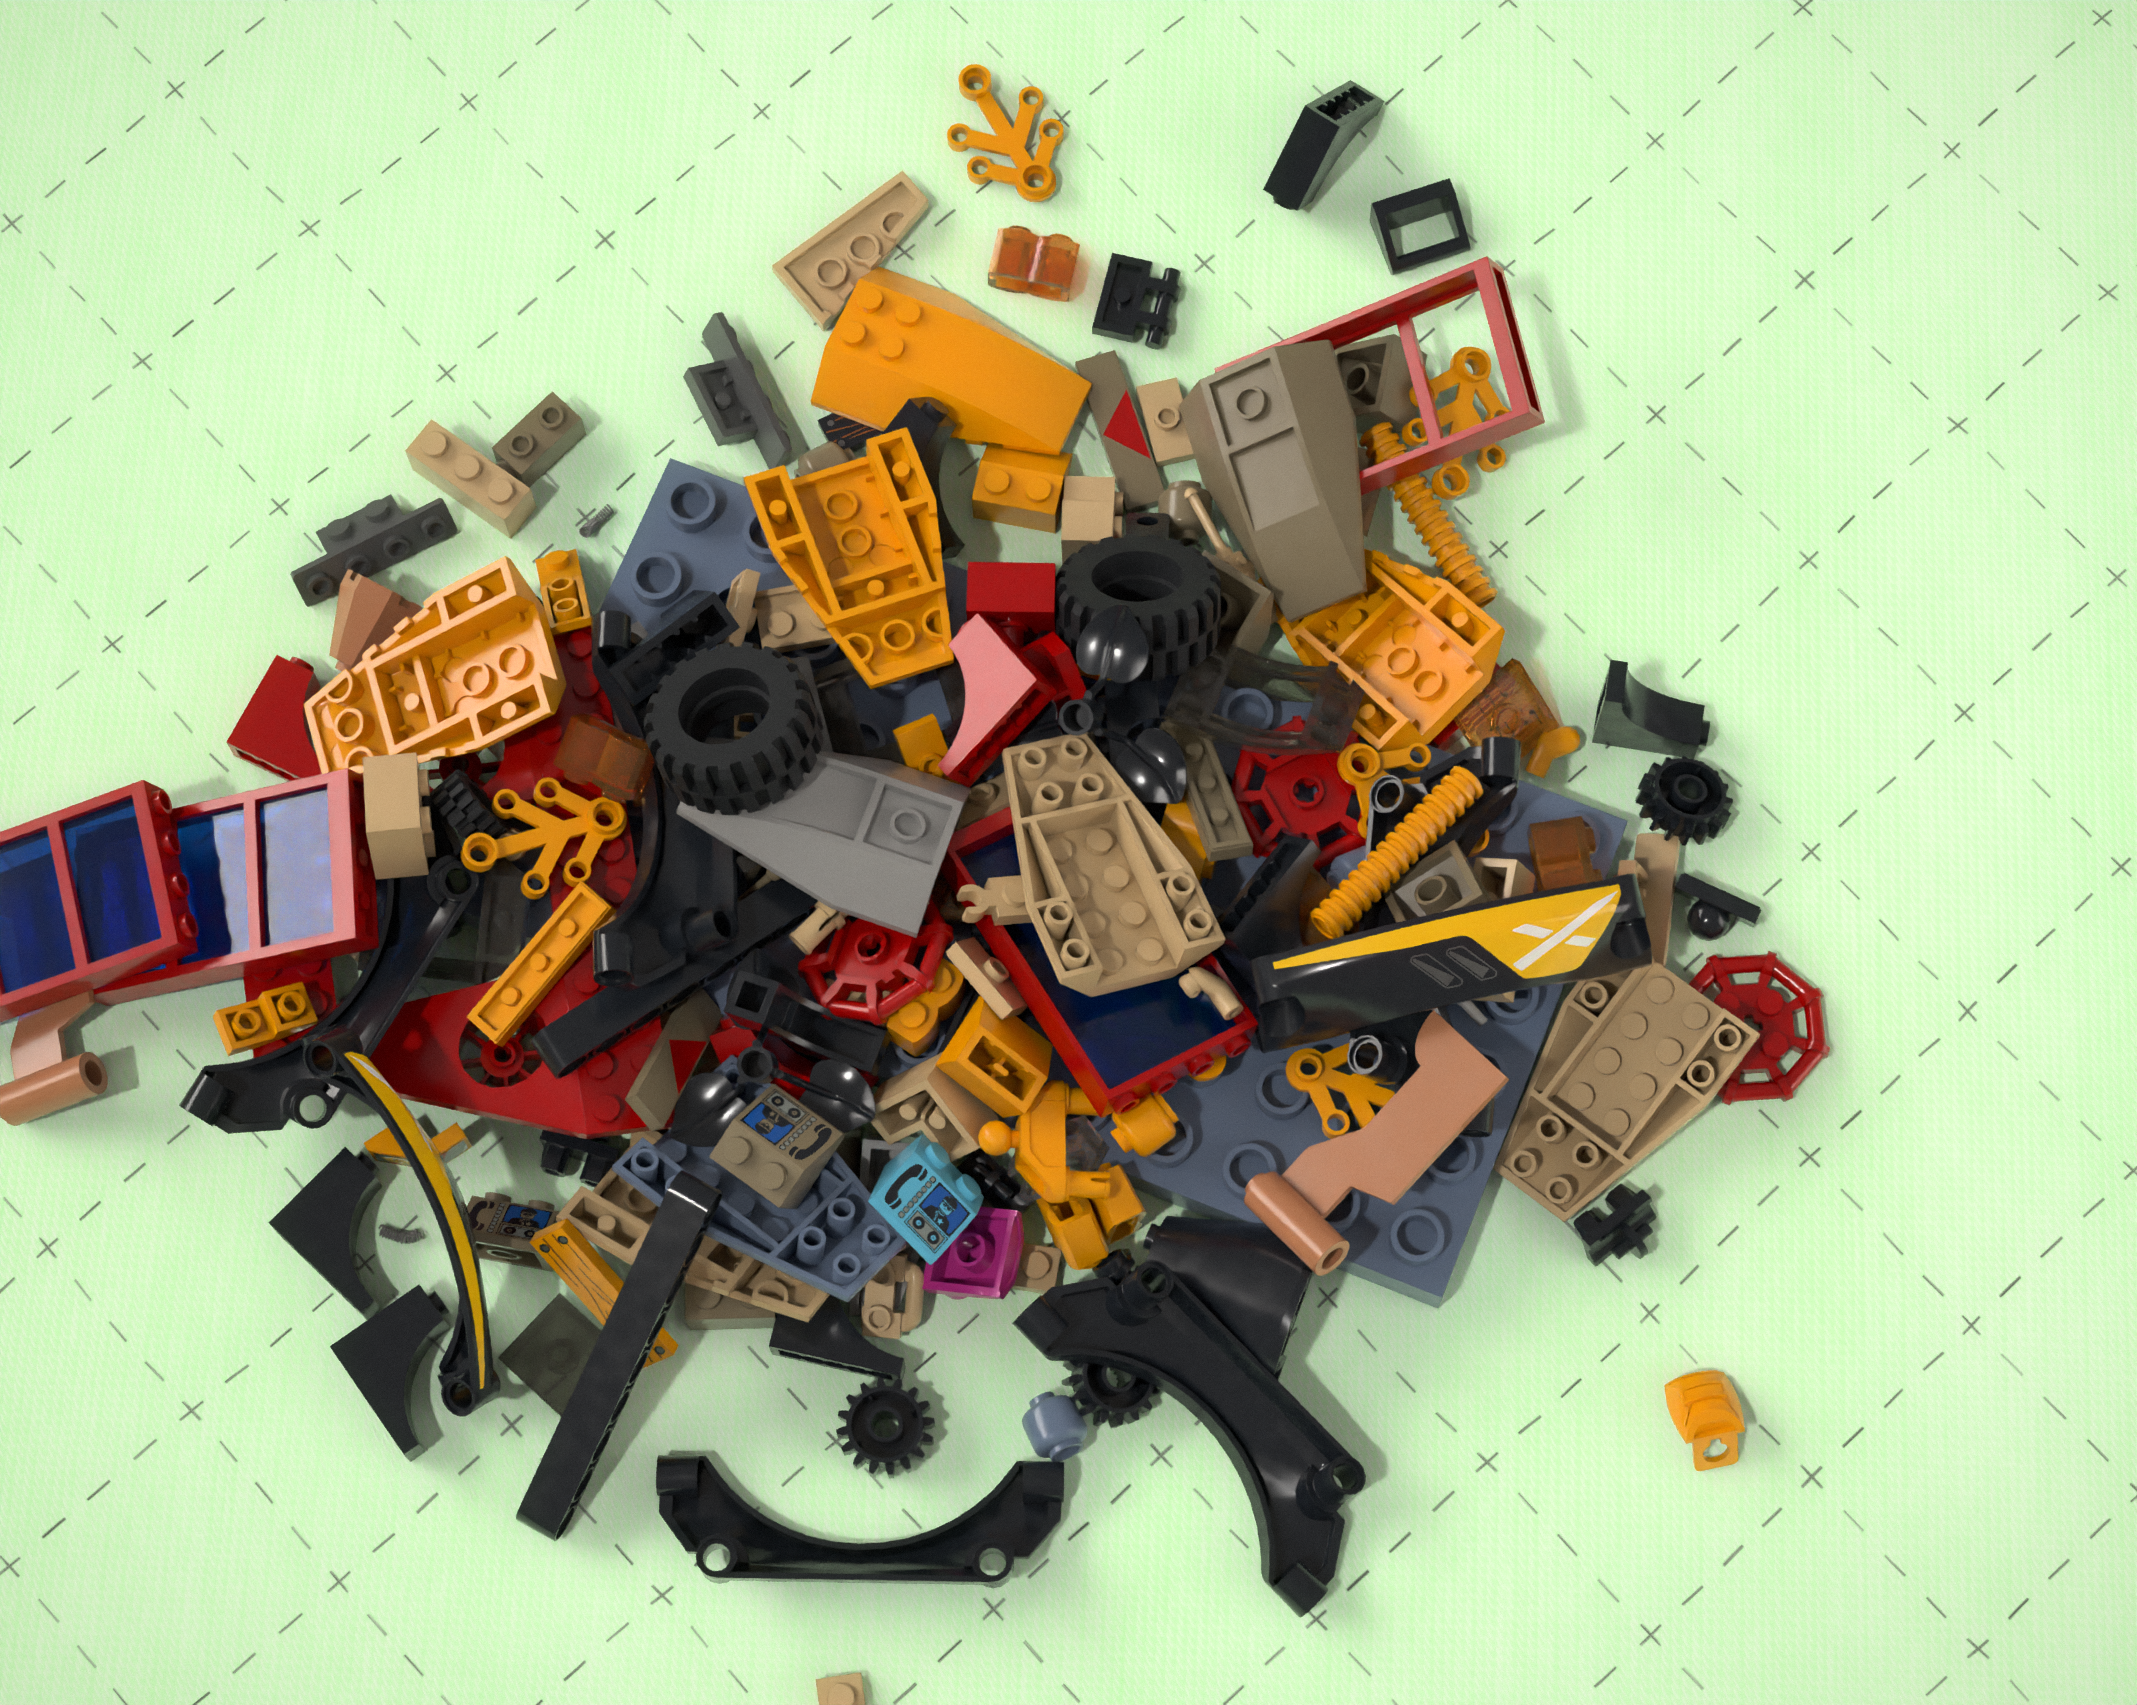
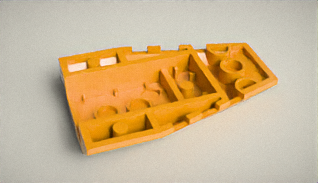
[811,267,1092,456]
[743,427,954,689]
[1257,548,1505,753]
[303,556,567,775]

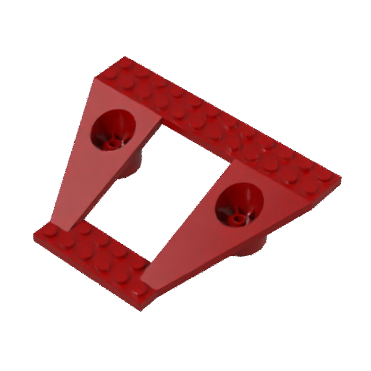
[224,627,675,1139]

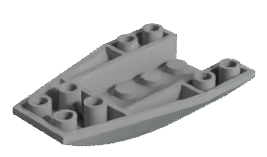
[677,738,971,938]

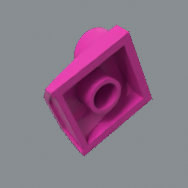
[922,1207,1024,1300]

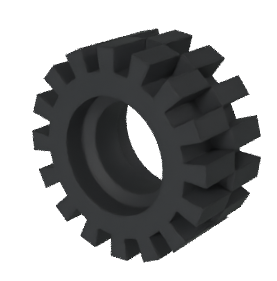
[430,769,510,852]

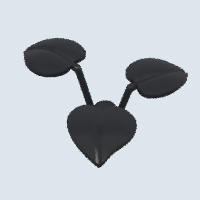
[1001,604,1188,804]
[670,948,876,1147]

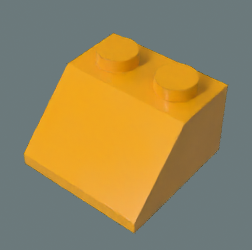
[971,443,1073,534]

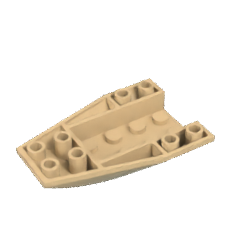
[1002,734,1226,997]
[1493,957,1760,1223]

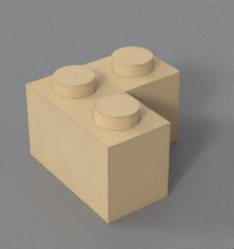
[1061,476,1123,565]
[363,752,436,880]
[871,1052,999,1162]

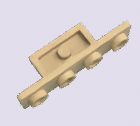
[1613,833,1680,968]

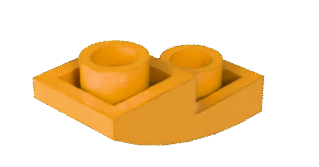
[213,982,318,1056]

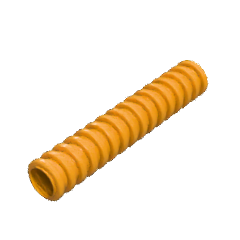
[1359,422,1498,608]
[1310,766,1483,939]

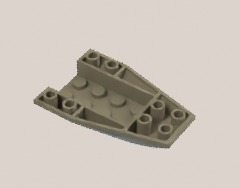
[1179,340,1367,623]

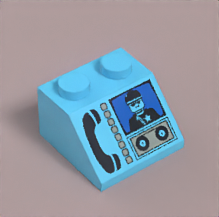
[868,1134,984,1265]

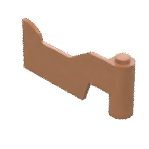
[0,850,108,1126]
[1244,1010,1509,1276]

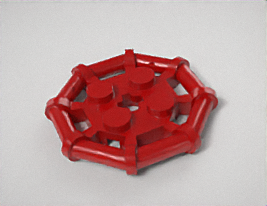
[1230,715,1368,874]
[798,895,954,1026]
[1689,951,1830,1106]

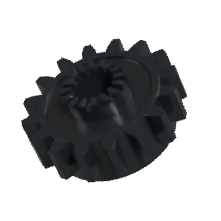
[1635,756,1733,846]
[1061,1361,1160,1428]
[836,1377,936,1479]

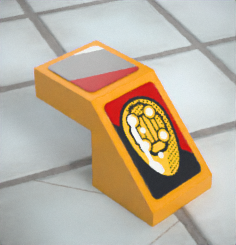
[363,1122,472,1167]

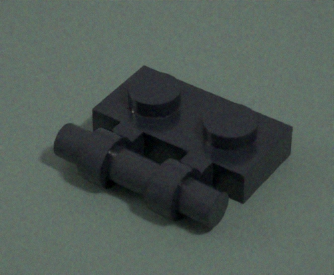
[1092,253,1181,350]

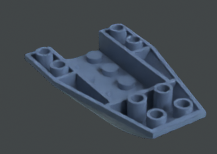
[612,1055,907,1302]

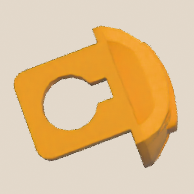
[1664,1370,1745,1471]

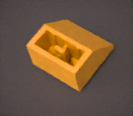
[935,996,1053,1118]

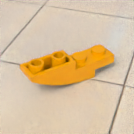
[535,549,593,637]

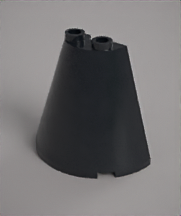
[1135,1216,1315,1380]

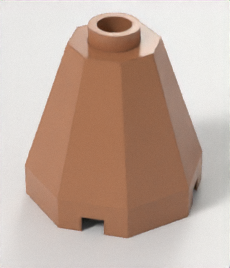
[329,569,423,671]

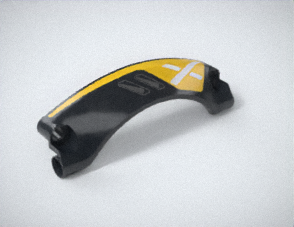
[1249,874,1652,1054]
[299,1024,501,1417]

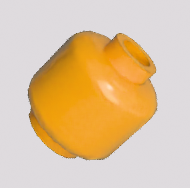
[1110,1093,1179,1157]

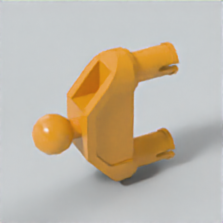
[978,1080,1110,1204]

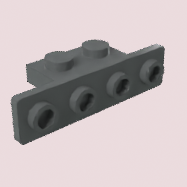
[683,312,792,469]
[290,494,458,607]

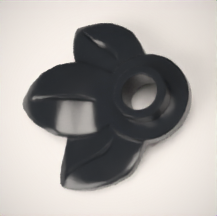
[1092,1248,1135,1286]

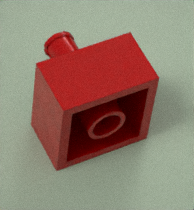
[966,562,1056,649]

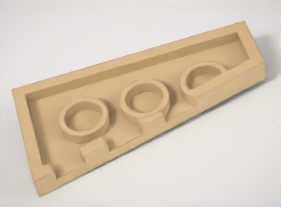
[772,170,929,332]

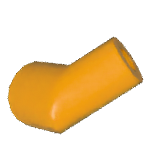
[1525,726,1580,778]

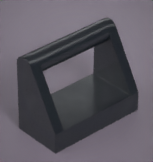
[1369,178,1471,275]

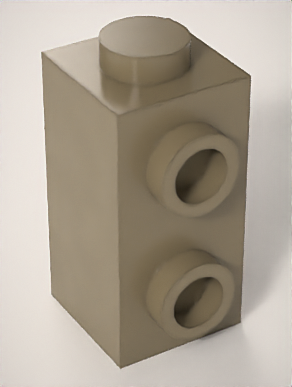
[492,391,586,488]

